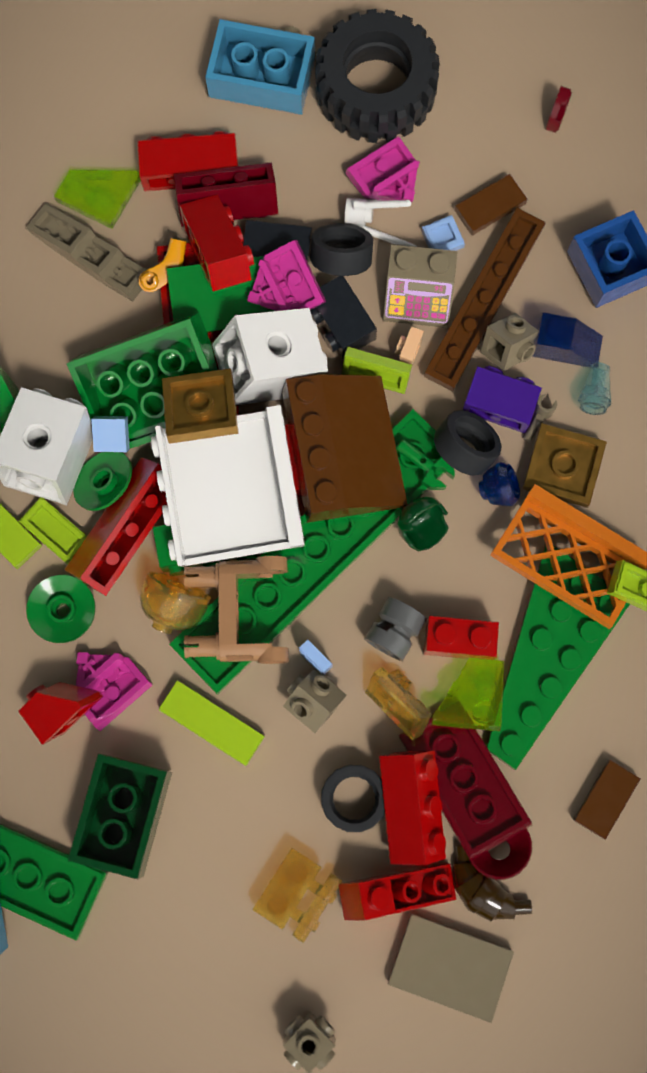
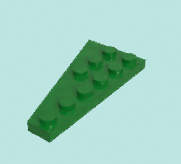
[486,544,630,770]

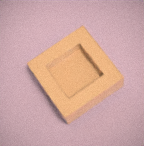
[395,326,424,366]

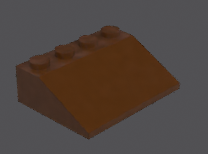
[282,374,408,523]

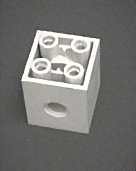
[212,308,328,406]
[0,387,93,505]

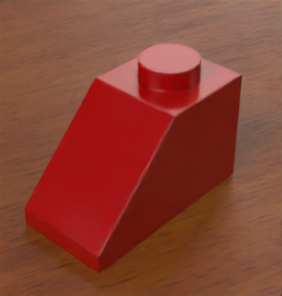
[18,682,103,745]

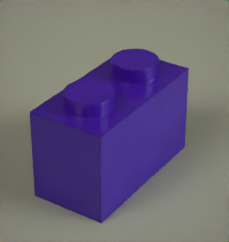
[463,366,542,433]

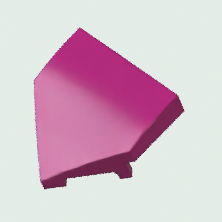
[345,136,420,202]
[247,240,326,311]
[76,652,152,731]

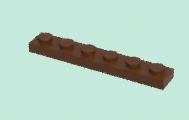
[424,208,546,392]

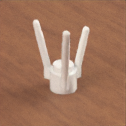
[345,198,417,247]

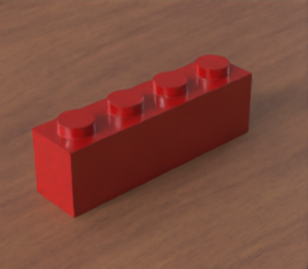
[64,457,168,596]

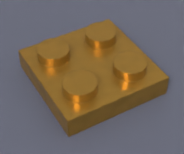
[162,368,239,444]
[522,423,607,508]

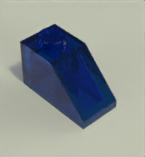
[532,312,603,369]

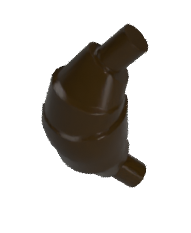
[453,845,532,921]

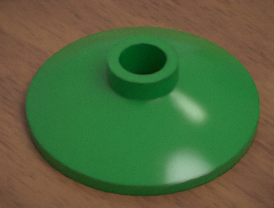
[73,452,132,511]
[26,575,96,643]

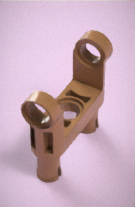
[184,556,289,664]

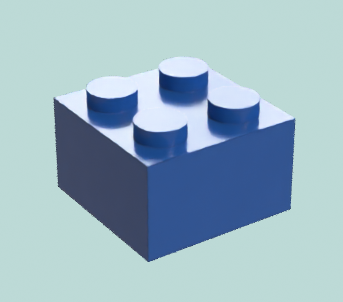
[567,210,647,308]

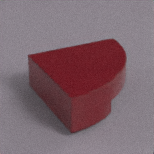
[545,86,572,133]

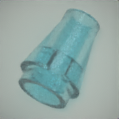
[578,363,612,415]

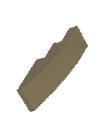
[26,203,147,302]

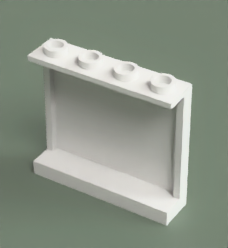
[151,405,305,567]

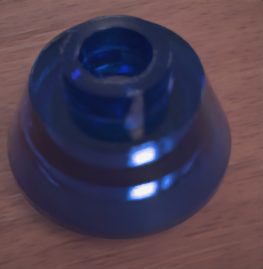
[478,461,520,507]

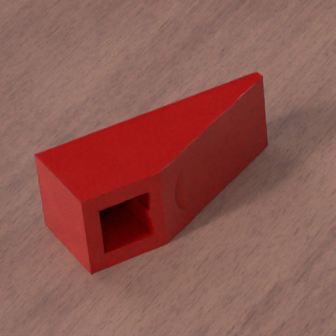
[338,864,457,921]

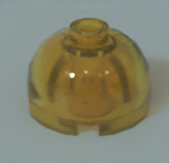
[140,571,211,634]

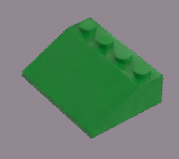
[66,312,218,449]

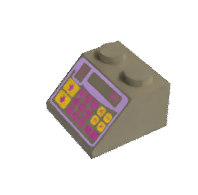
[383,244,457,328]

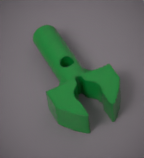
[397,439,455,490]

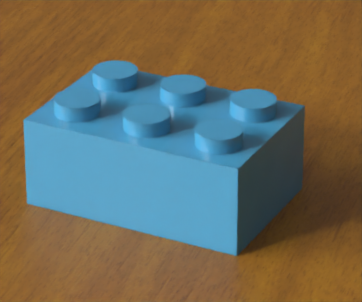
[205,19,315,115]

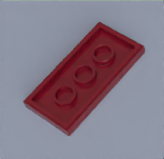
[398,701,533,861]

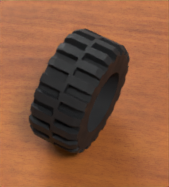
[315,9,440,143]

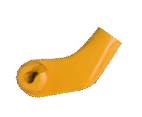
[138,238,186,292]

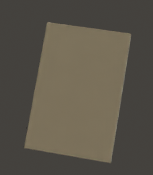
[388,913,514,1023]

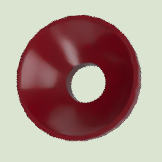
[470,829,532,880]

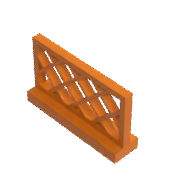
[490,484,647,629]

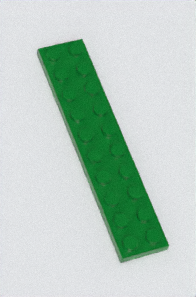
[169,409,445,695]

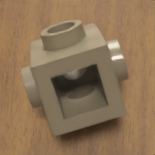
[481,313,539,371]
[283,669,347,733]
[283,1012,335,1073]

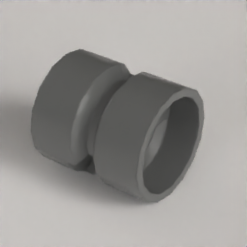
[364,597,427,662]

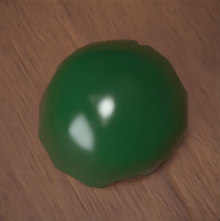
[397,497,449,552]

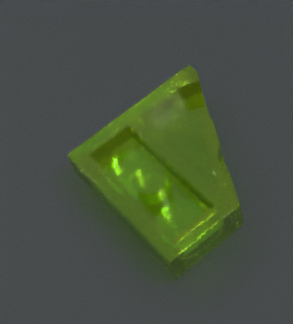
[54,170,141,229]
[432,658,504,731]

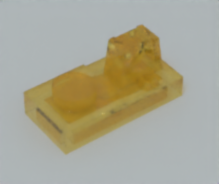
[365,667,432,740]

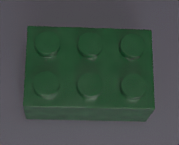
[68,754,172,879]

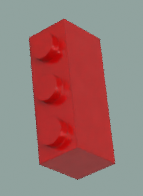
[138,131,239,191]
[180,194,254,292]
[379,750,446,865]

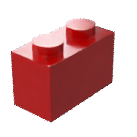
[424,616,499,661]

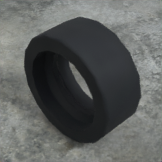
[310,223,374,276]
[434,410,502,476]
[321,765,385,833]

